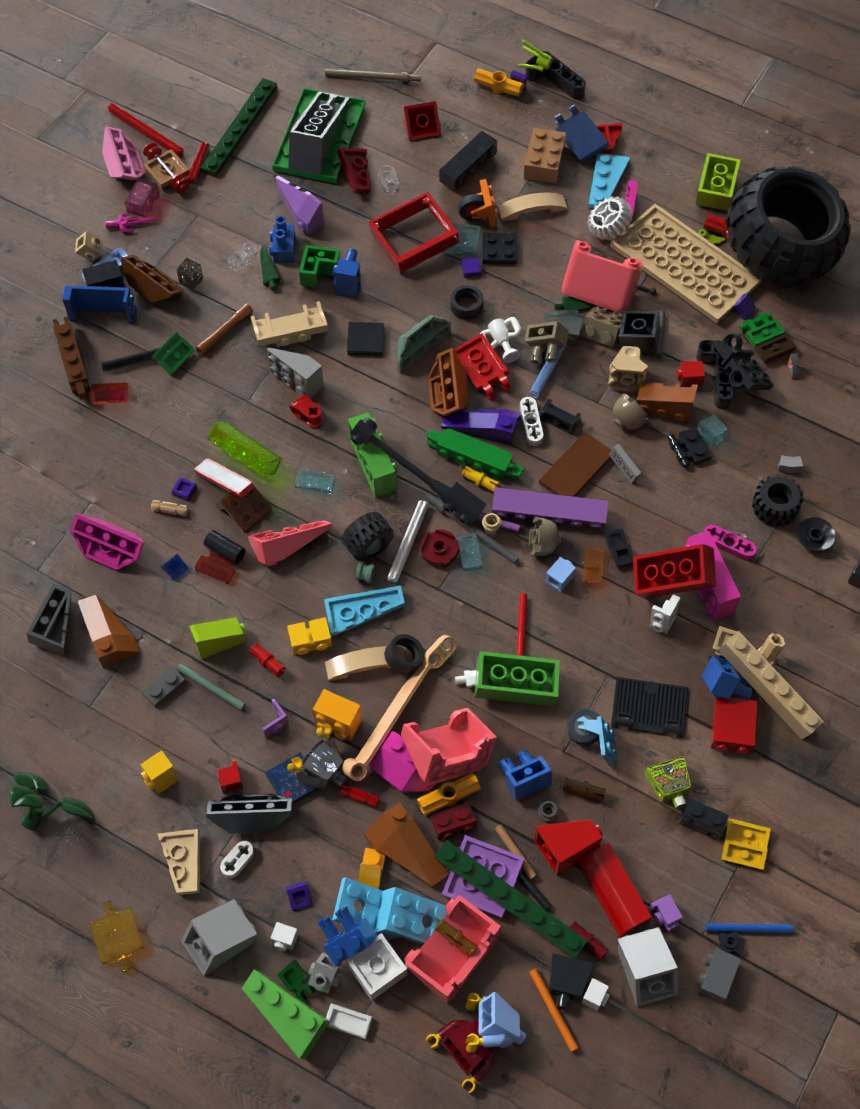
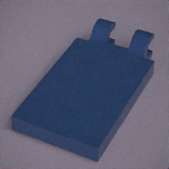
[554,104,610,164]

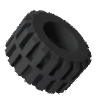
[752,474,804,527]
[341,512,394,562]

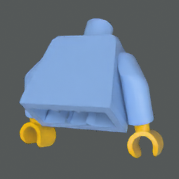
[465,992,526,1053]

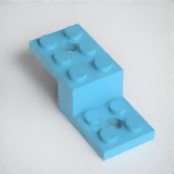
[332,877,447,945]

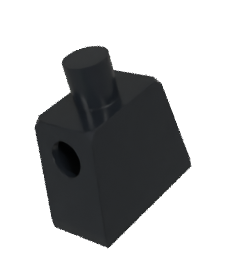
[549,953,594,1010]

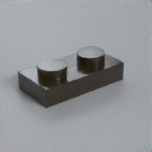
[755,333,796,363]

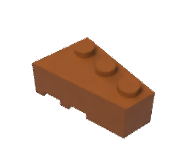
[636,383,698,423]

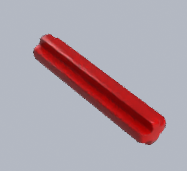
[187,142,210,183]

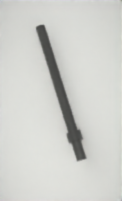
[426,494,519,564]

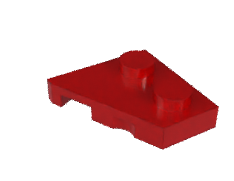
[596,123,623,155]

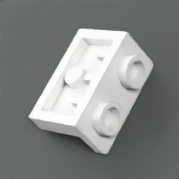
[649,594,680,634]

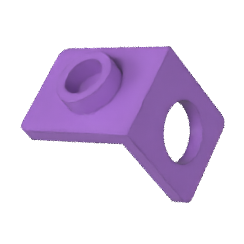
[262,699,288,738]

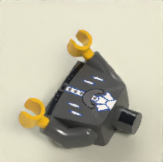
[287,723,347,789]

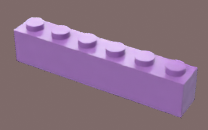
[492,487,608,529]

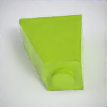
[189,617,247,660]

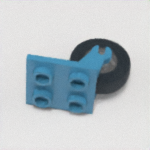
[567,709,618,769]

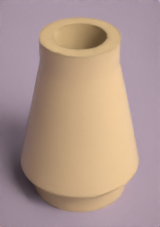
[482,513,501,538]

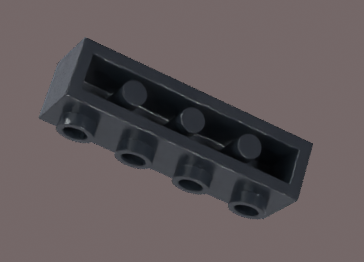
[439,131,498,191]

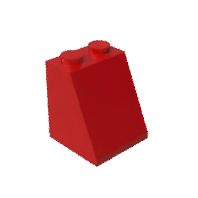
[534,820,603,876]

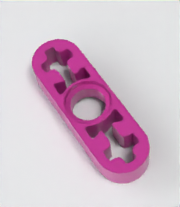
[704,525,757,561]

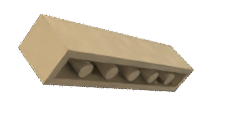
[718,631,824,739]

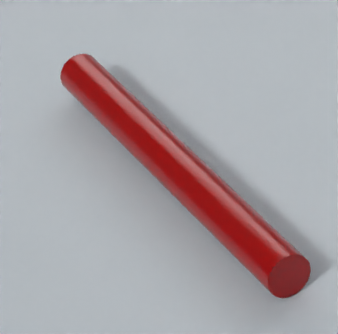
[516,593,527,656]

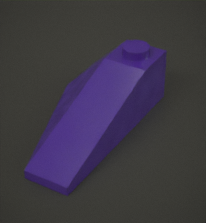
[441,409,521,445]

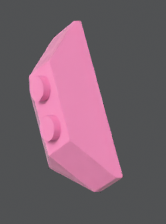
[102,126,146,180]

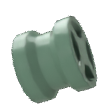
[355,562,375,584]

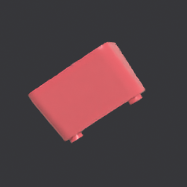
[561,240,644,313]
[401,708,497,785]
[405,895,501,1005]

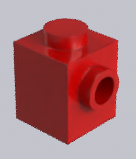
[676,361,705,387]

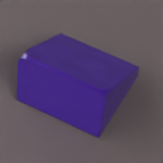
[286,881,313,911]

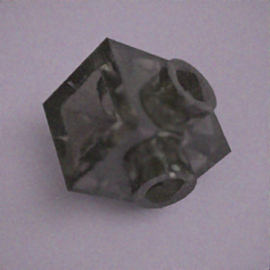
[176,257,203,289]

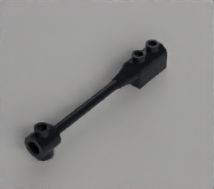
[350,417,487,525]

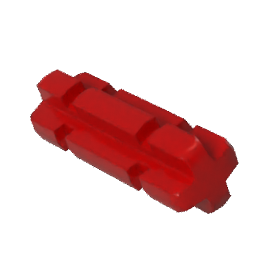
[339,783,379,807]

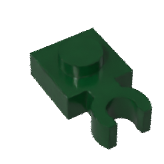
[277,959,316,1002]

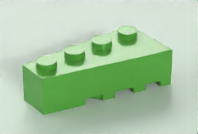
[242,969,331,1060]

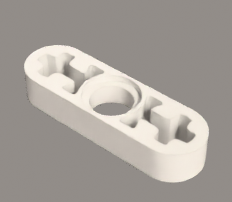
[520,397,543,446]

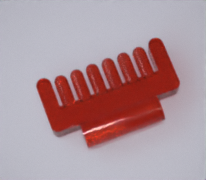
[194,553,235,584]

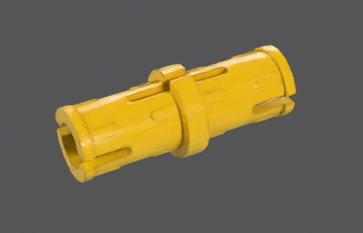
[461,466,500,493]

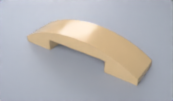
[497,193,567,222]
[325,646,406,681]

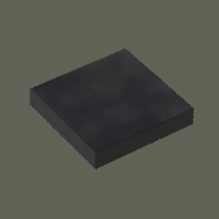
[347,322,384,355]

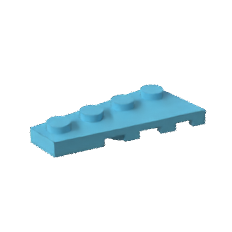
[588,153,630,209]
[324,586,405,637]

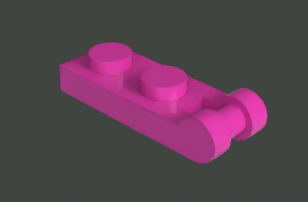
[625,180,638,228]

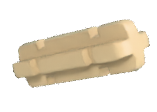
[151,500,188,516]

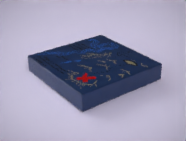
[265,752,320,804]

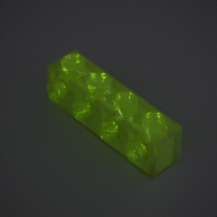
[207,421,283,477]

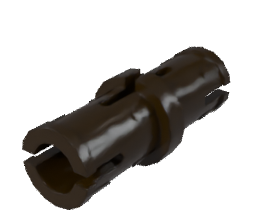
[563,778,606,801]

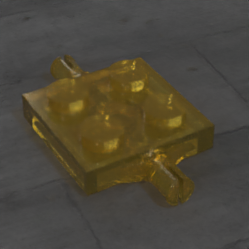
[89,900,144,972]

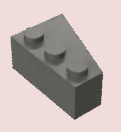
[27,583,72,657]

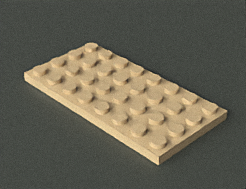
[610,204,762,324]

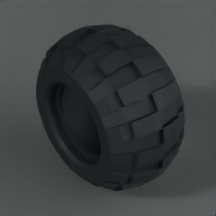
[726,166,851,286]

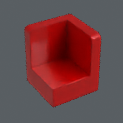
[218,759,243,794]

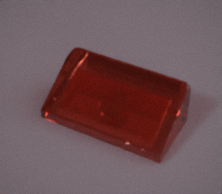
[89,382,128,404]

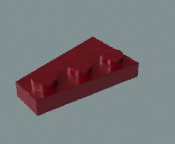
[337,148,371,193]

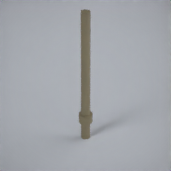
[325,69,421,83]

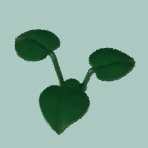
[10,772,95,830]

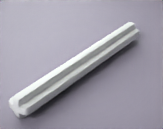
[388,500,428,583]

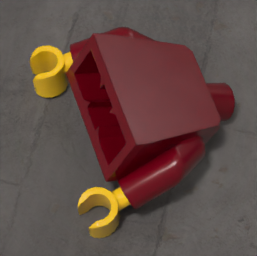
[426,1019,494,1093]

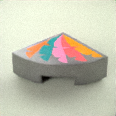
[787,353,800,379]

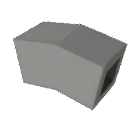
[778,455,803,473]

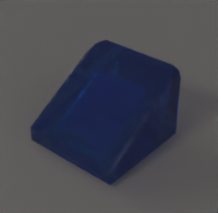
[160,553,189,580]

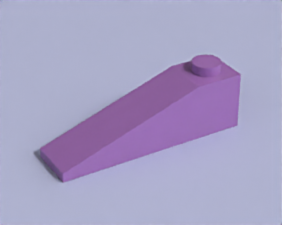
[276,176,324,236]

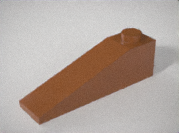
[77,595,140,668]
[363,802,448,888]

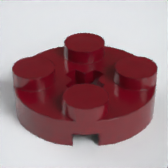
[420,529,459,567]

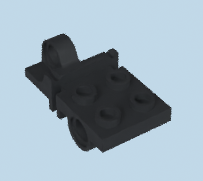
[713,334,774,390]

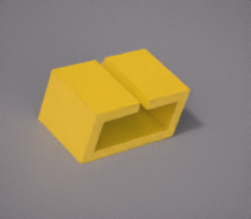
[287,617,332,655]
[140,750,179,794]

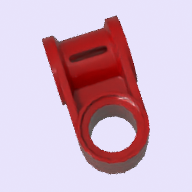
[289,394,323,429]

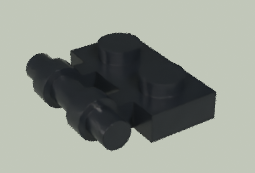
[667,427,712,468]

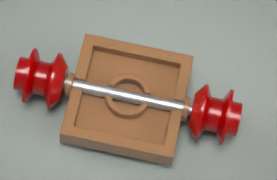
[143,143,190,193]

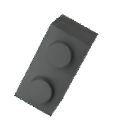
[697,948,741,1004]

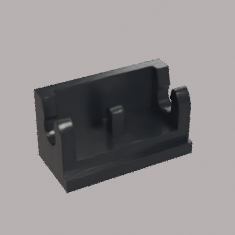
[540,399,582,435]

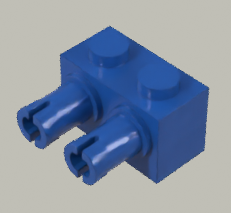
[270,215,295,263]
[333,249,361,298]
[702,655,752,699]
[499,749,552,801]
[317,906,377,965]

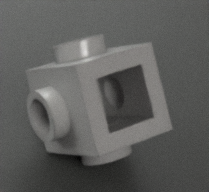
[308,953,342,993]

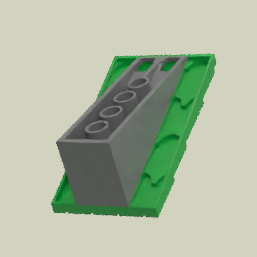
[272,88,366,184]

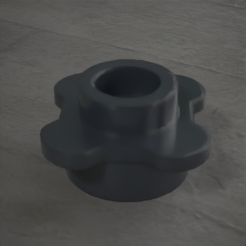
[718,931,742,953]

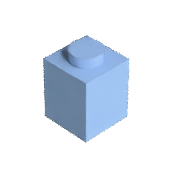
[545,557,576,592]

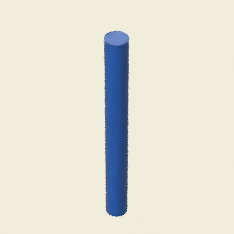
[706,923,793,934]

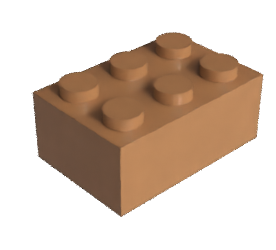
[524,128,566,184]

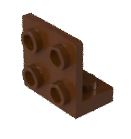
[215,479,271,531]

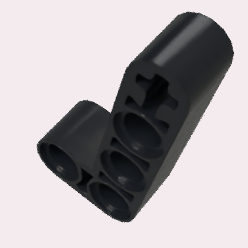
[525,51,586,100]
[696,340,733,409]

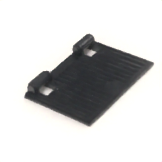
[611,677,688,738]

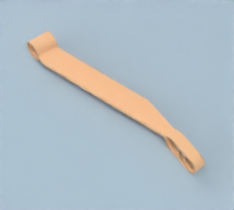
[342,635,457,781]

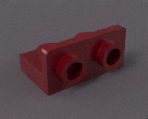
[429,802,477,840]

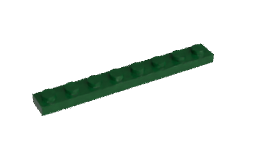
[201,78,277,177]
[434,840,587,959]

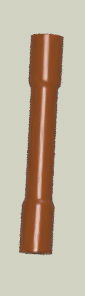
[195,303,253,355]

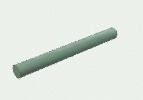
[177,663,245,710]

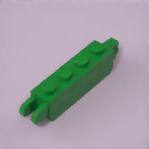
[427,429,524,481]

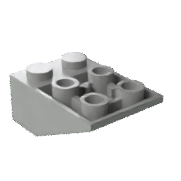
[267,348,324,398]

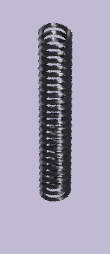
[101,348,159,372]

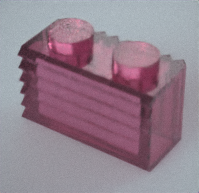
[125,178,160,218]

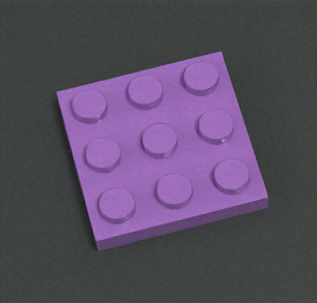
[442,835,525,919]

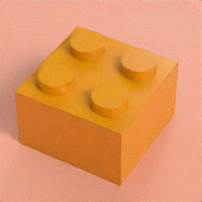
[313,689,362,741]

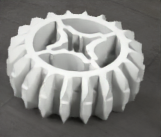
[587,196,633,241]

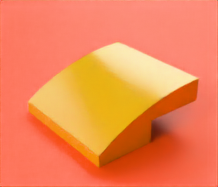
[721,818,771,870]

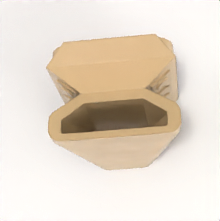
[608,346,648,392]

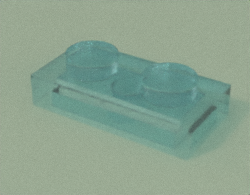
[295,468,336,493]
[457,532,482,572]

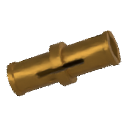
[434,918,477,957]

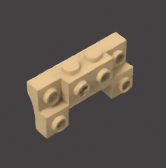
[251,301,328,347]

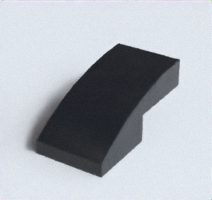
[603,528,634,567]

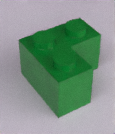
[299,245,341,288]

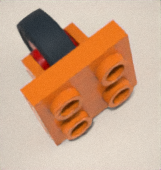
[458,179,499,228]

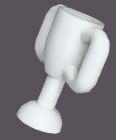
[480,317,522,363]

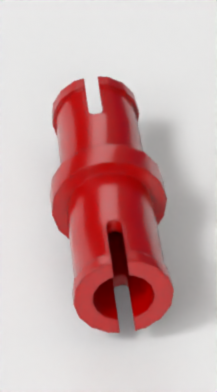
[249,643,286,677]

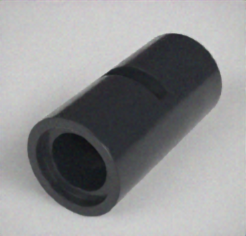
[203,530,246,565]

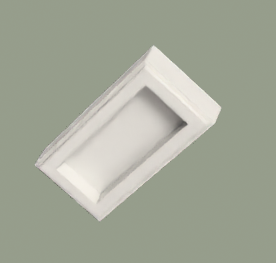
[326,1003,373,1040]

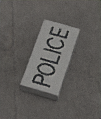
[609,444,641,483]

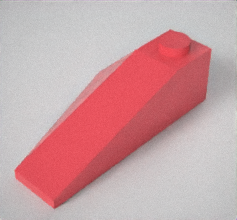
[248,520,332,566]

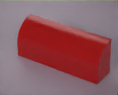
[578,843,652,938]

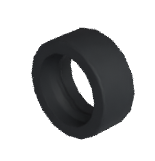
[450,285,484,319]
[384,634,425,674]

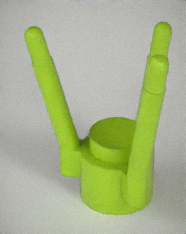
[518,40,553,71]

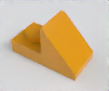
[358,848,386,889]

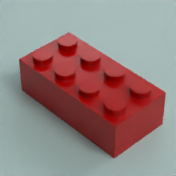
[633,544,716,598]

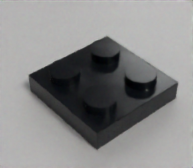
[482,232,517,264]

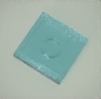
[442,223,481,257]

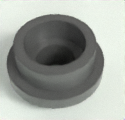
[538,801,559,822]

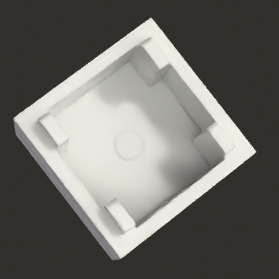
[346,933,407,1001]

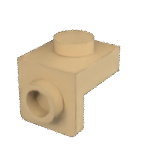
[712,626,737,656]

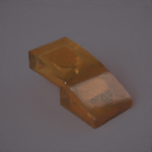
[582,546,605,584]

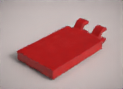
[454,333,511,400]

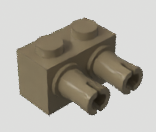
[525,321,569,365]

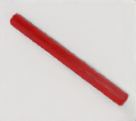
[108,103,184,156]

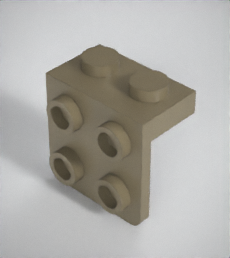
[580,306,623,347]

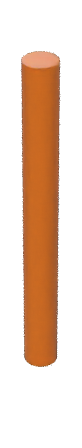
[529,968,579,1053]

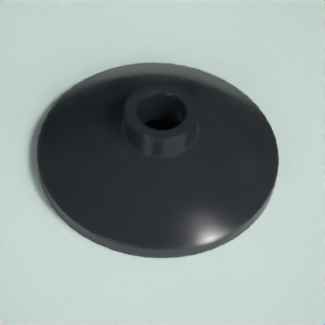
[797,517,836,552]

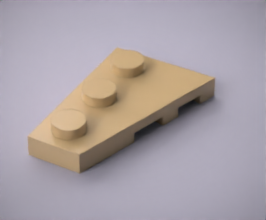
[157,829,200,895]

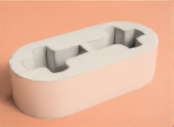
[220,841,254,879]

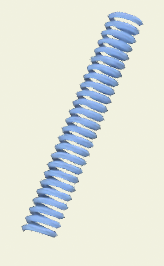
[530,347,565,398]

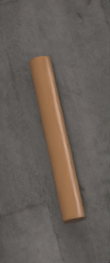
[494,824,537,880]

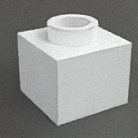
[271,922,299,951]
[582,978,610,1011]

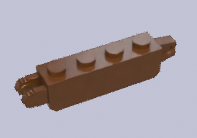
[53,316,90,400]

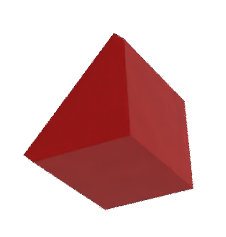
[403,101,441,140]

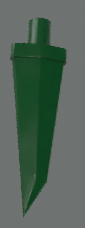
[260,243,280,291]
[554,297,597,313]

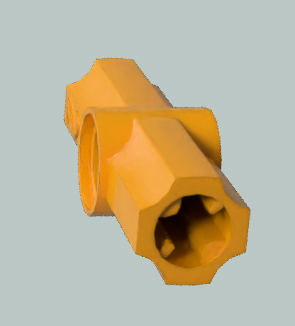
[474,68,524,97]
[417,773,481,816]

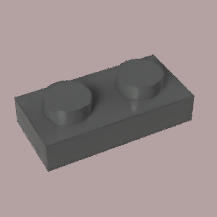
[142,666,186,708]

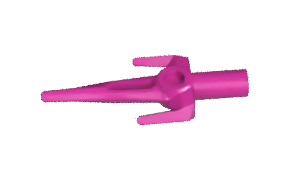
[105,213,157,232]

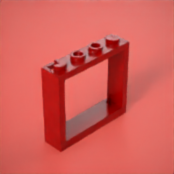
[369,192,460,274]

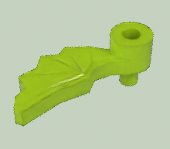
[698,229,725,245]

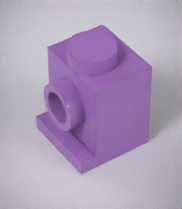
[649,894,683,932]

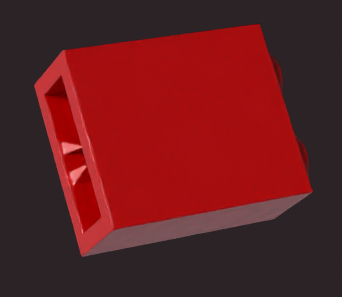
[710,697,757,755]

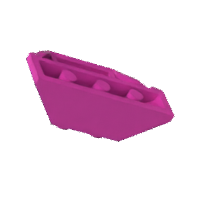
[70,514,144,570]
[369,731,438,792]

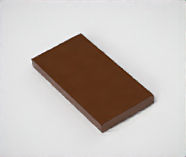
[539,432,611,497]

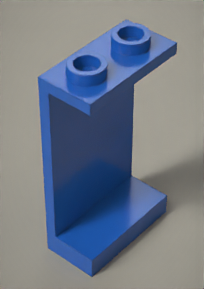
[62,285,137,324]

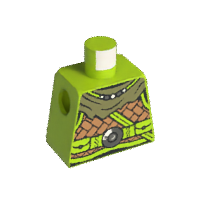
[645,756,691,809]

